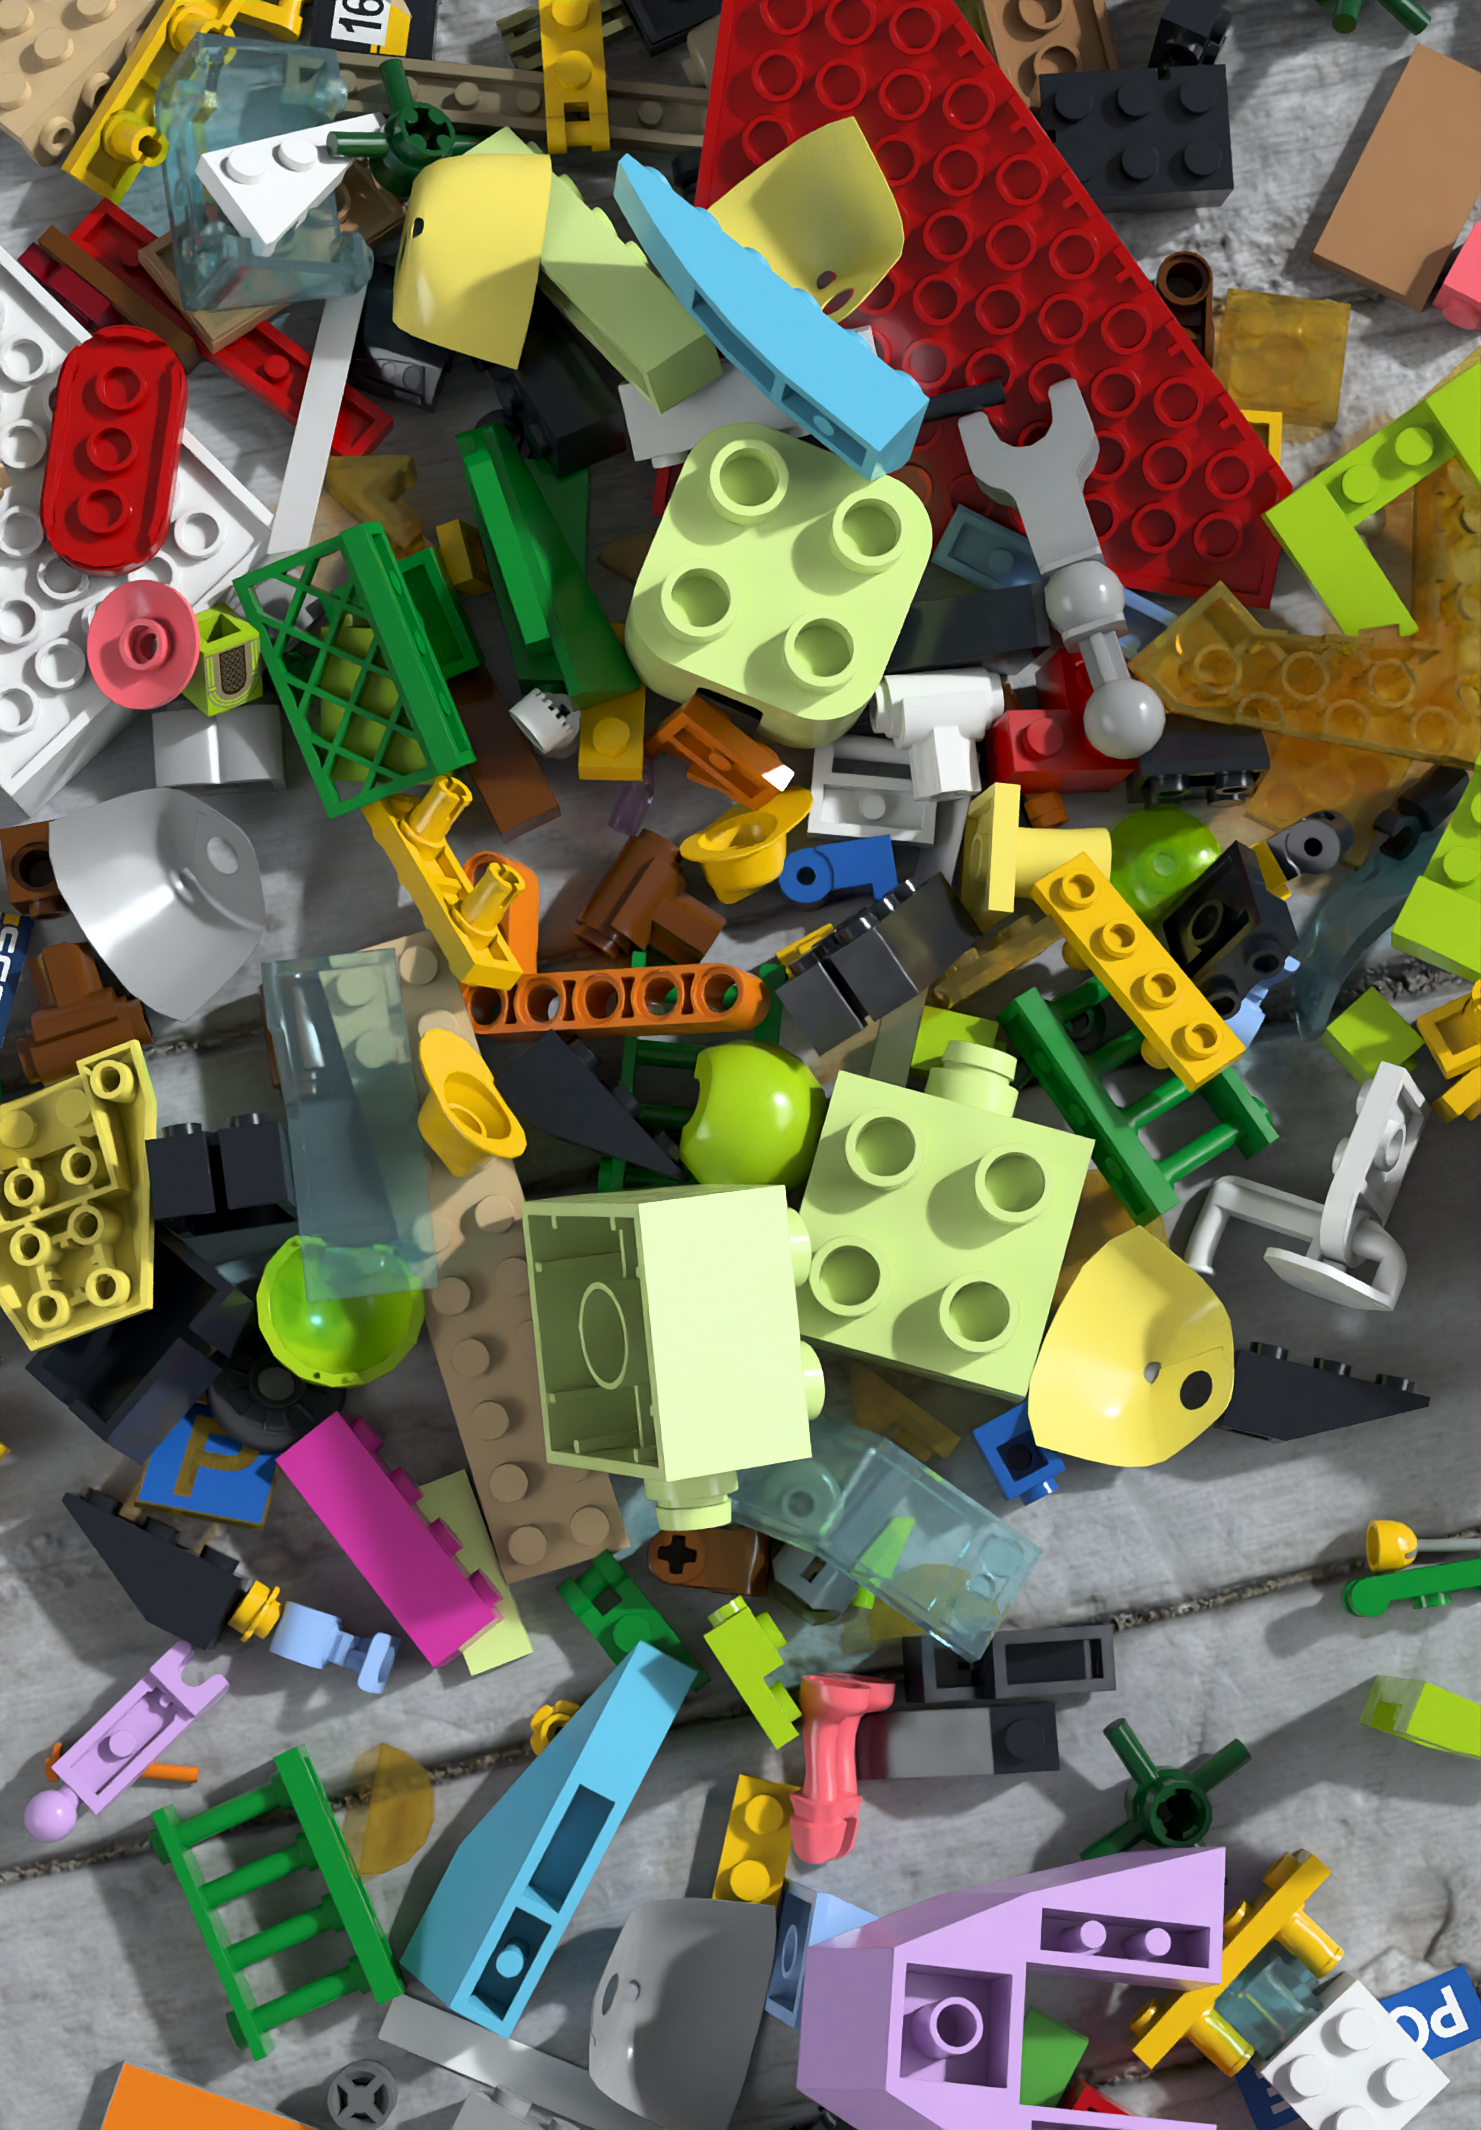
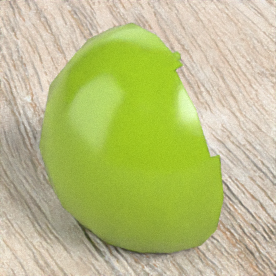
[678,1039,828,1194]
[256,1235,426,1388]

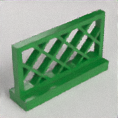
[232,521,477,820]

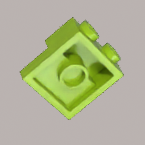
[703,1595,802,1750]

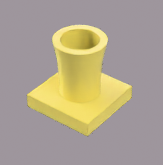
[958,782,1112,932]

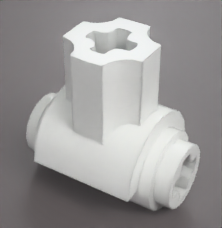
[868,666,1004,802]

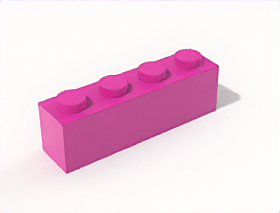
[275,1411,505,1668]

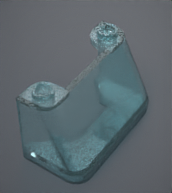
[154,32,374,313]

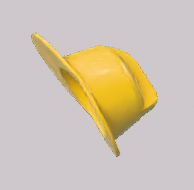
[679,785,814,904]
[418,1028,527,1178]

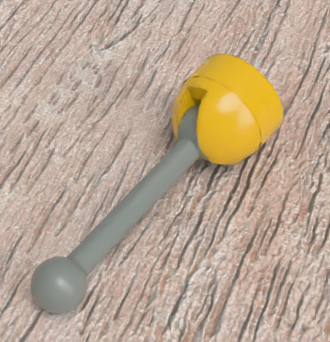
[1366,1520,1481,1572]

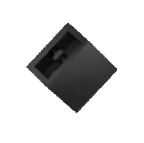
[1125,708,1271,812]

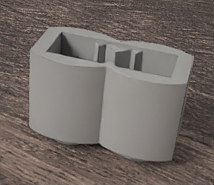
[152,696,288,797]

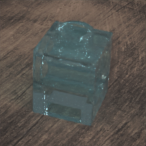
[1214,1950,1324,2062]

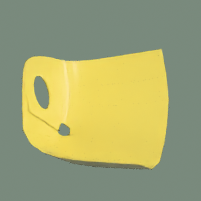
[707,116,904,323]
[392,154,552,370]
[1028,1225,1234,1468]

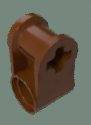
[1153,251,1215,369]
[646,1526,773,1597]

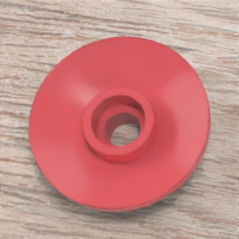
[87,579,200,710]

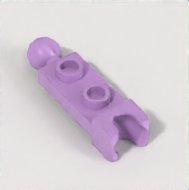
[24,1639,230,1843]

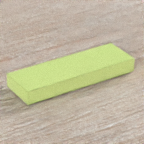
[416,1469,534,1676]

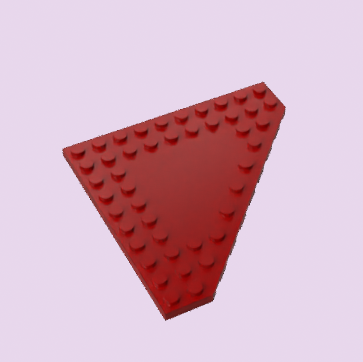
[651,0,1293,610]

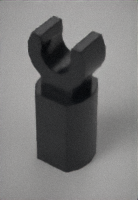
[1372,759,1470,861]

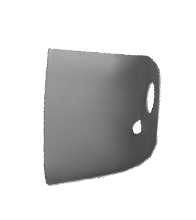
[49,788,267,1023]
[588,1897,777,2130]

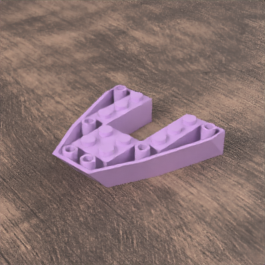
[796,1847,1226,2130]

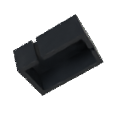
[1029,64,1234,214]
[775,871,984,1057]
[145,1113,311,1239]
[25,1220,259,1466]

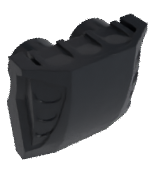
[346,261,456,413]

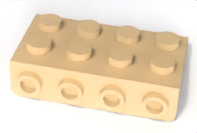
[0,0,164,167]

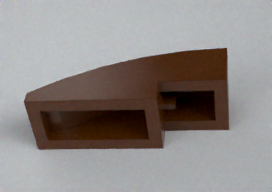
[445,664,561,843]

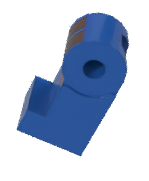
[779,834,898,912]

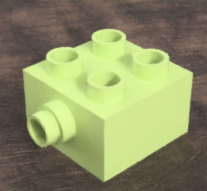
[795,1040,1095,1404]
[521,1184,825,1531]

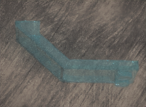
[260,947,440,1303]
[723,1412,1044,1663]

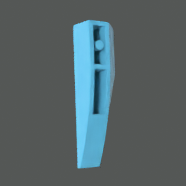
[613,153,930,482]
[399,1640,699,2040]

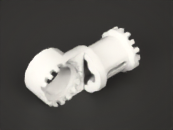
[509,688,581,760]

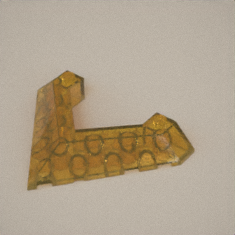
[1127,344,1481,771]

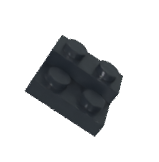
[1147,0,1235,80]
[1151,840,1299,1020]

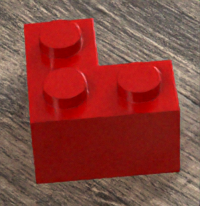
[983,648,1135,794]

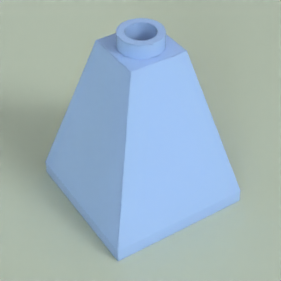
[764,1877,880,2030]

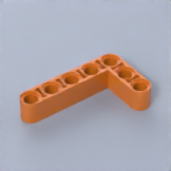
[458,851,771,1043]

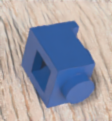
[968,1401,1067,1506]

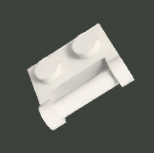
[807,734,937,849]

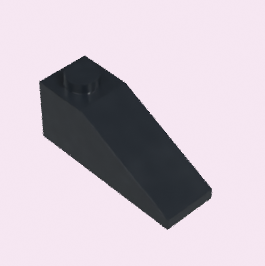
[856,1701,1060,1780]

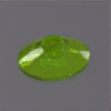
[1109,809,1222,932]

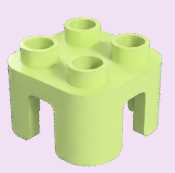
[624,422,932,749]

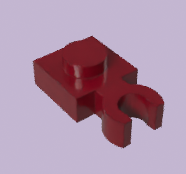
[17,242,120,333]

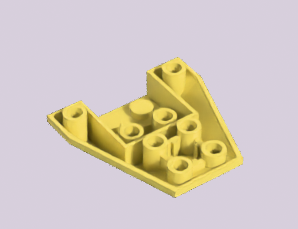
[0,1039,157,1352]

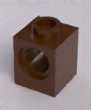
[0,819,69,921]

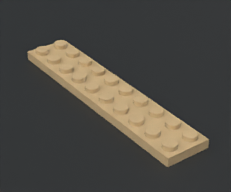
[316,929,631,1585]

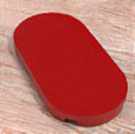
[39,325,188,577]

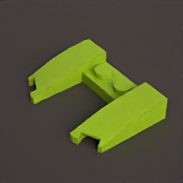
[1260,362,1481,645]
[1391,751,1481,983]
[1358,1675,1481,1760]

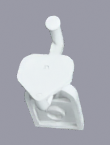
[1183,1061,1432,1311]

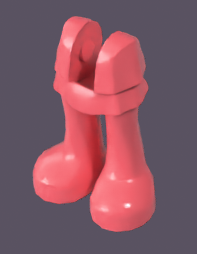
[790,1672,896,1865]

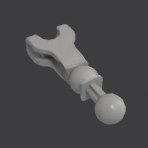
[958,378,1166,759]

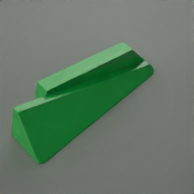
[455,422,641,712]

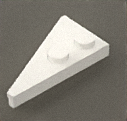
[195,112,386,261]

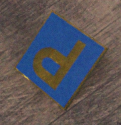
[134,1400,283,1532]

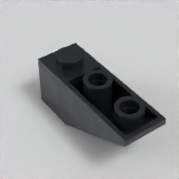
[494,1028,692,1184]
[1214,1341,1431,1444]
[62,1487,249,1650]

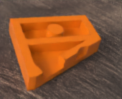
[644,694,795,811]

